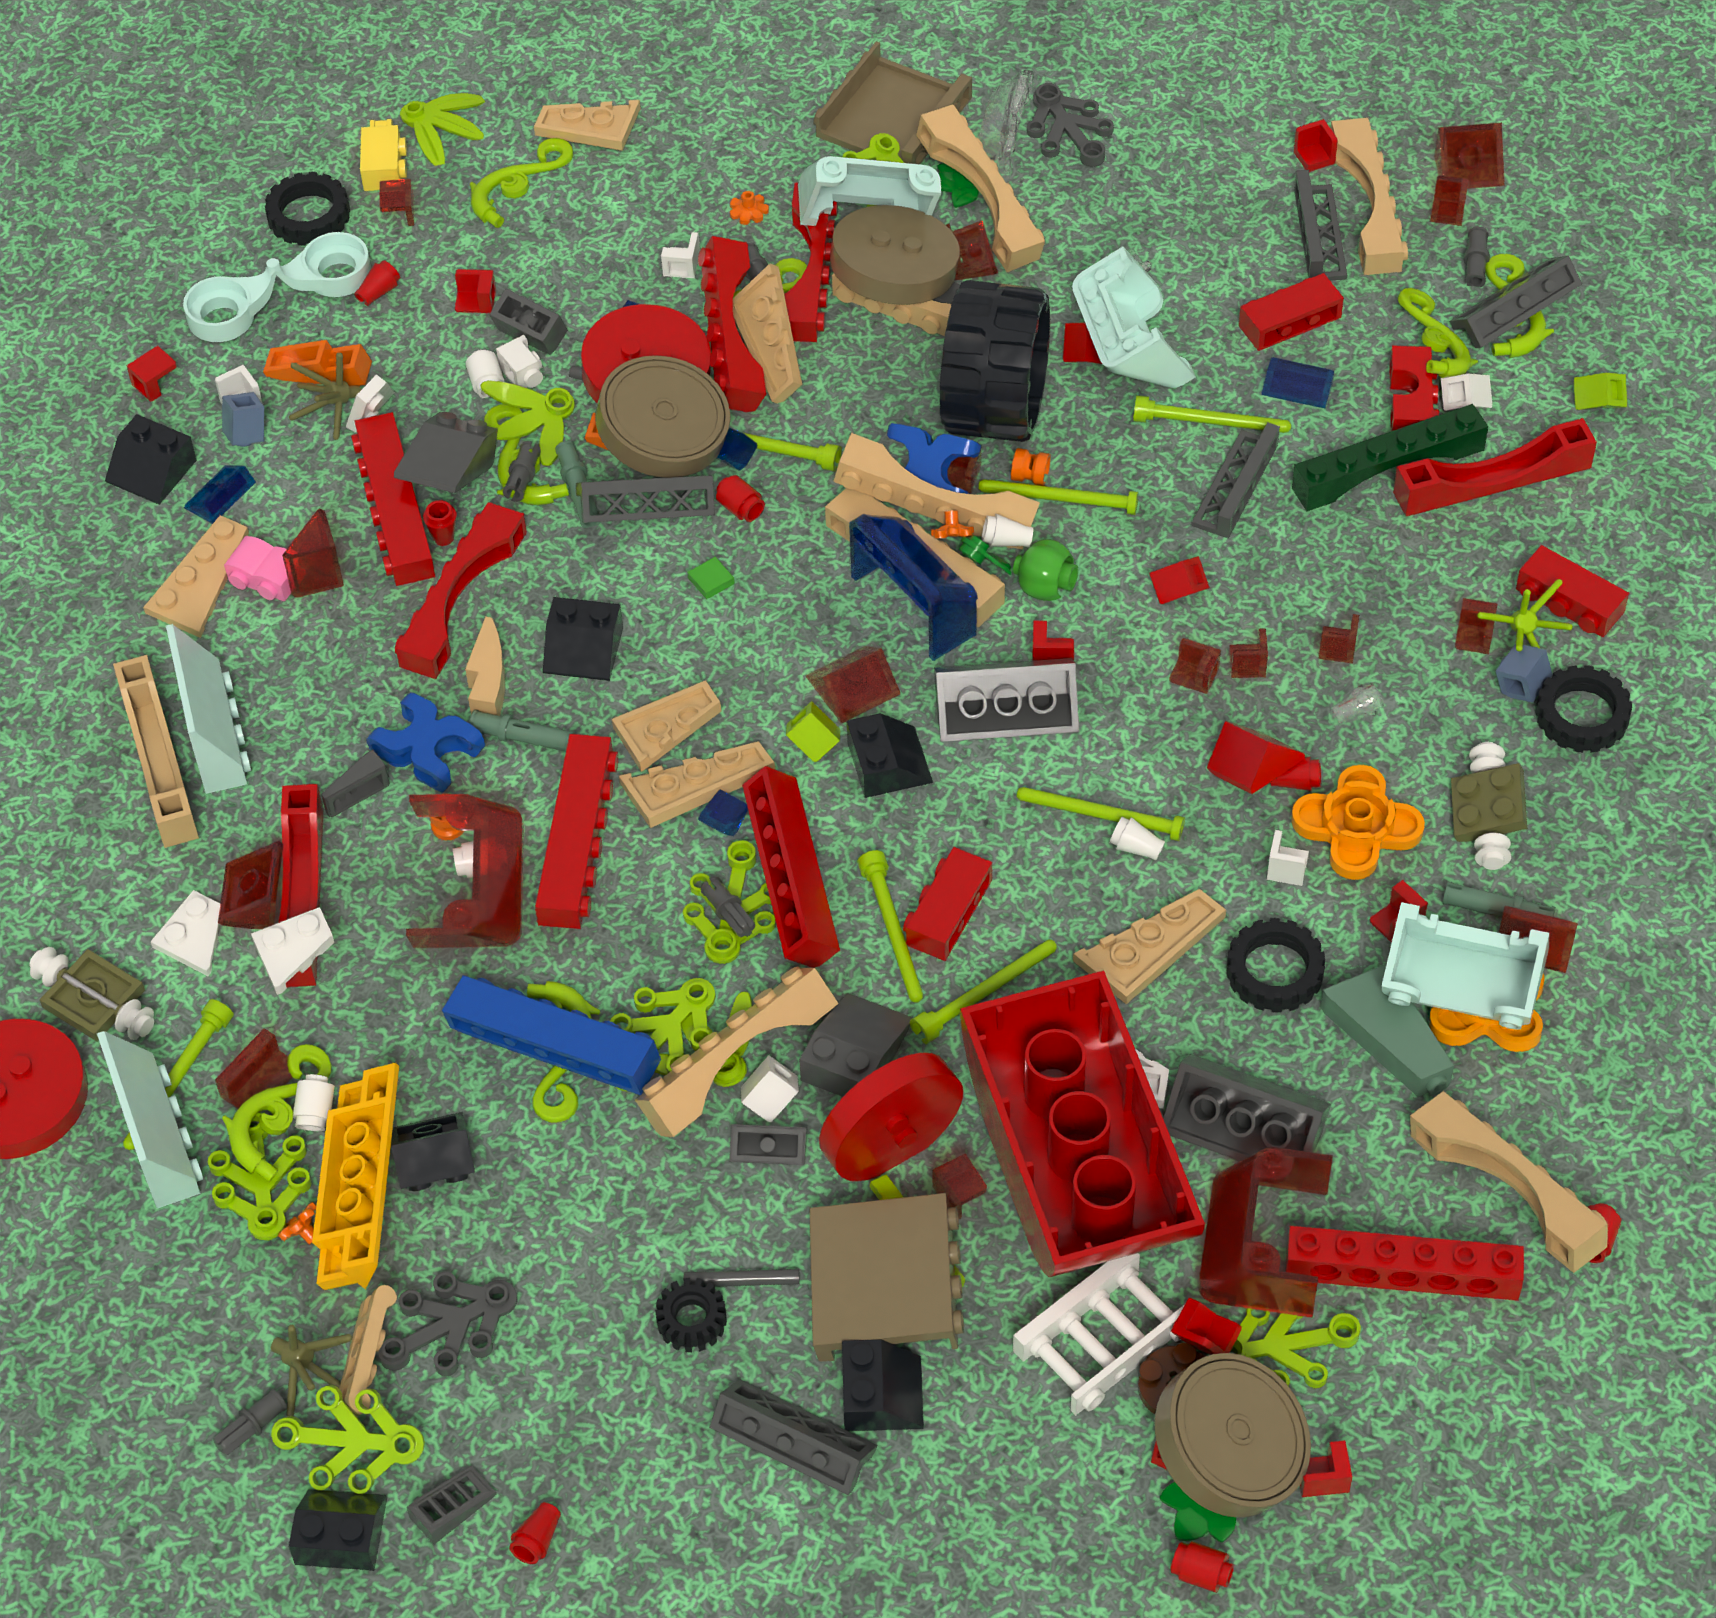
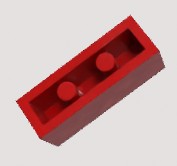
[1239,273,1344,351]
[1516,545,1629,638]
[903,847,993,961]

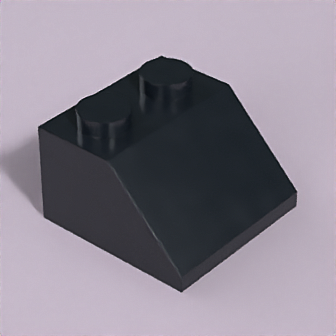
[105,414,197,505]
[543,597,623,681]
[846,713,933,798]
[391,1112,475,1191]
[842,1339,924,1431]
[288,1489,387,1571]

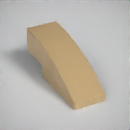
[465,616,505,716]

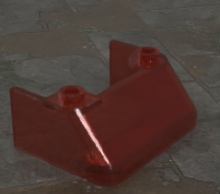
[406,794,524,948]
[1198,1147,1333,1318]

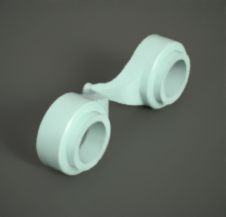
[183,232,371,342]

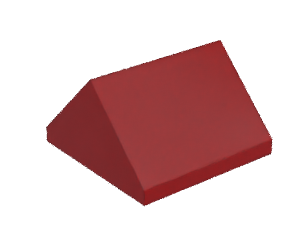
[1207,721,1305,794]

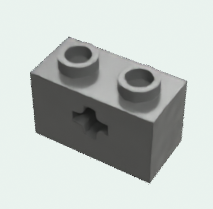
[489,288,568,355]

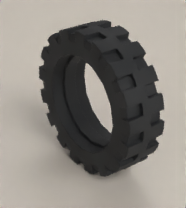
[265,172,350,246]
[1535,665,1632,753]
[1226,918,1325,1013]

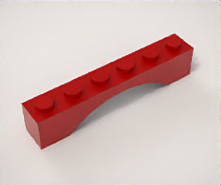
[784,183,838,342]
[698,236,766,412]
[1393,418,1597,517]
[395,502,527,679]
[278,784,324,987]

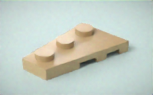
[534,100,641,151]
[612,680,722,772]

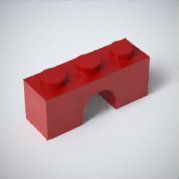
[1389,345,1439,431]

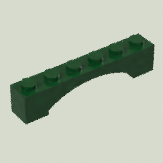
[1292,404,1489,512]

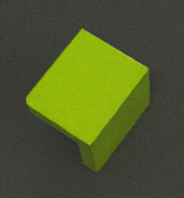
[1574,372,1627,410]
[786,701,841,762]

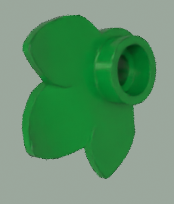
[937,163,979,208]
[958,535,1011,575]
[1160,1482,1236,1543]

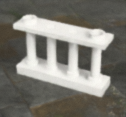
[1013,1253,1185,1416]

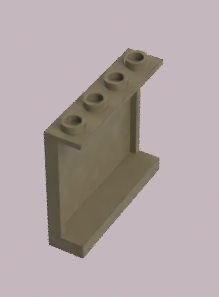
[814,41,972,164]
[810,1193,964,1361]

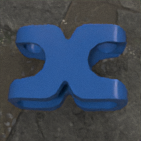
[887,423,982,494]
[366,693,485,793]

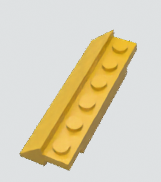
[312,1063,399,1290]

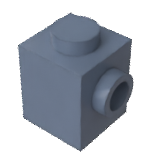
[222,392,264,447]
[1496,643,1553,703]

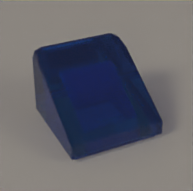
[716,428,758,471]
[698,789,748,837]

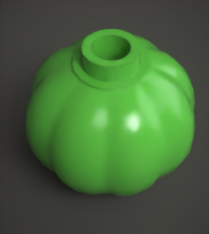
[1013,539,1078,601]

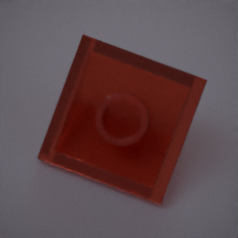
[1434,122,1505,191]
[282,508,344,598]
[806,646,900,724]
[218,841,284,929]
[1499,906,1578,973]

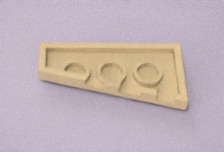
[733,263,802,404]
[143,515,249,638]
[619,741,776,828]
[1073,889,1226,1004]

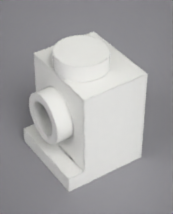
[496,335,543,388]

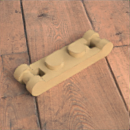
[335,1285,397,1422]

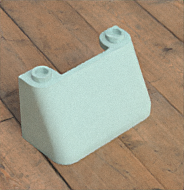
[798,156,941,226]
[1072,246,1196,388]
[1382,902,1549,1030]

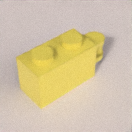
[360,119,407,191]

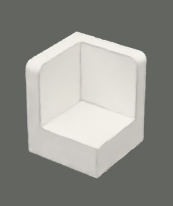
[661,232,700,278]
[215,365,263,404]
[1441,374,1492,411]
[1267,830,1309,886]
[741,1055,799,1122]

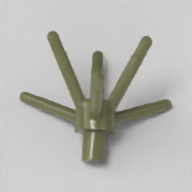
[289,353,361,440]
[271,1325,353,1416]

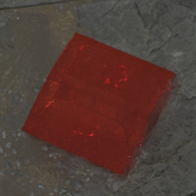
[946,220,999,281]

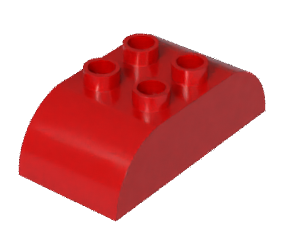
[960,970,1205,1277]

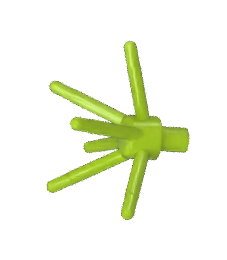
[1477,579,1573,652]

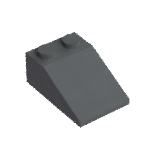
[394,412,498,493]
[799,993,913,1097]

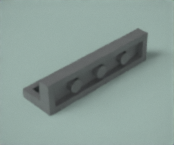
[1294,170,1348,281]
[1449,256,1582,348]
[1191,422,1280,539]
[576,475,715,523]
[709,1379,878,1495]

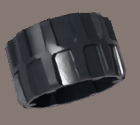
[940,280,1050,442]

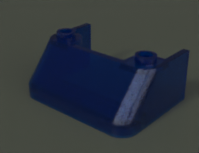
[849,514,978,661]

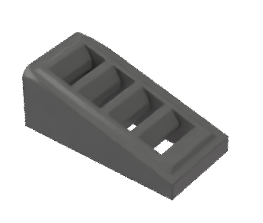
[321,750,390,817]
[407,1465,497,1545]

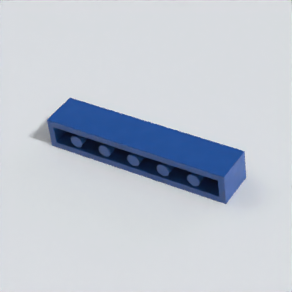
[442,975,661,1095]

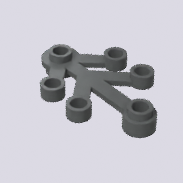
[1027,83,1114,167]
[378,1272,517,1376]

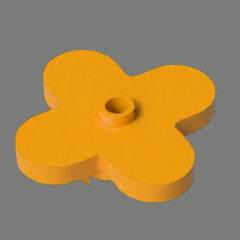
[1291,765,1425,880]
[1429,974,1544,1052]

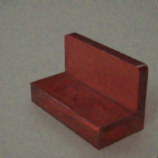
[215,1028,301,1113]

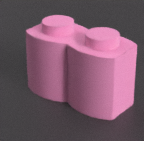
[224,536,306,601]

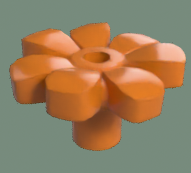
[730,191,769,225]
[931,511,974,539]
[278,1202,316,1245]

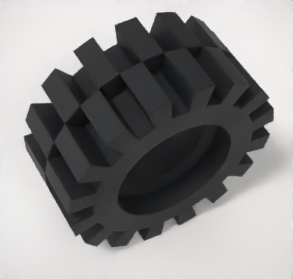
[655,1278,727,1353]

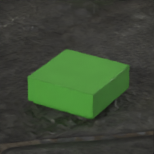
[687,557,735,599]

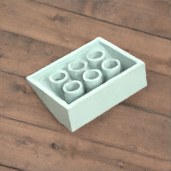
[166,624,251,794]
[97,1031,203,1209]

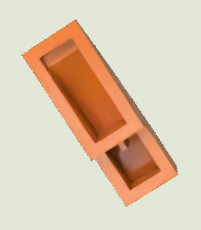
[263,340,372,386]

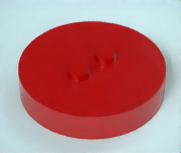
[581,304,711,403]
[0,1019,88,1159]
[819,1053,964,1181]

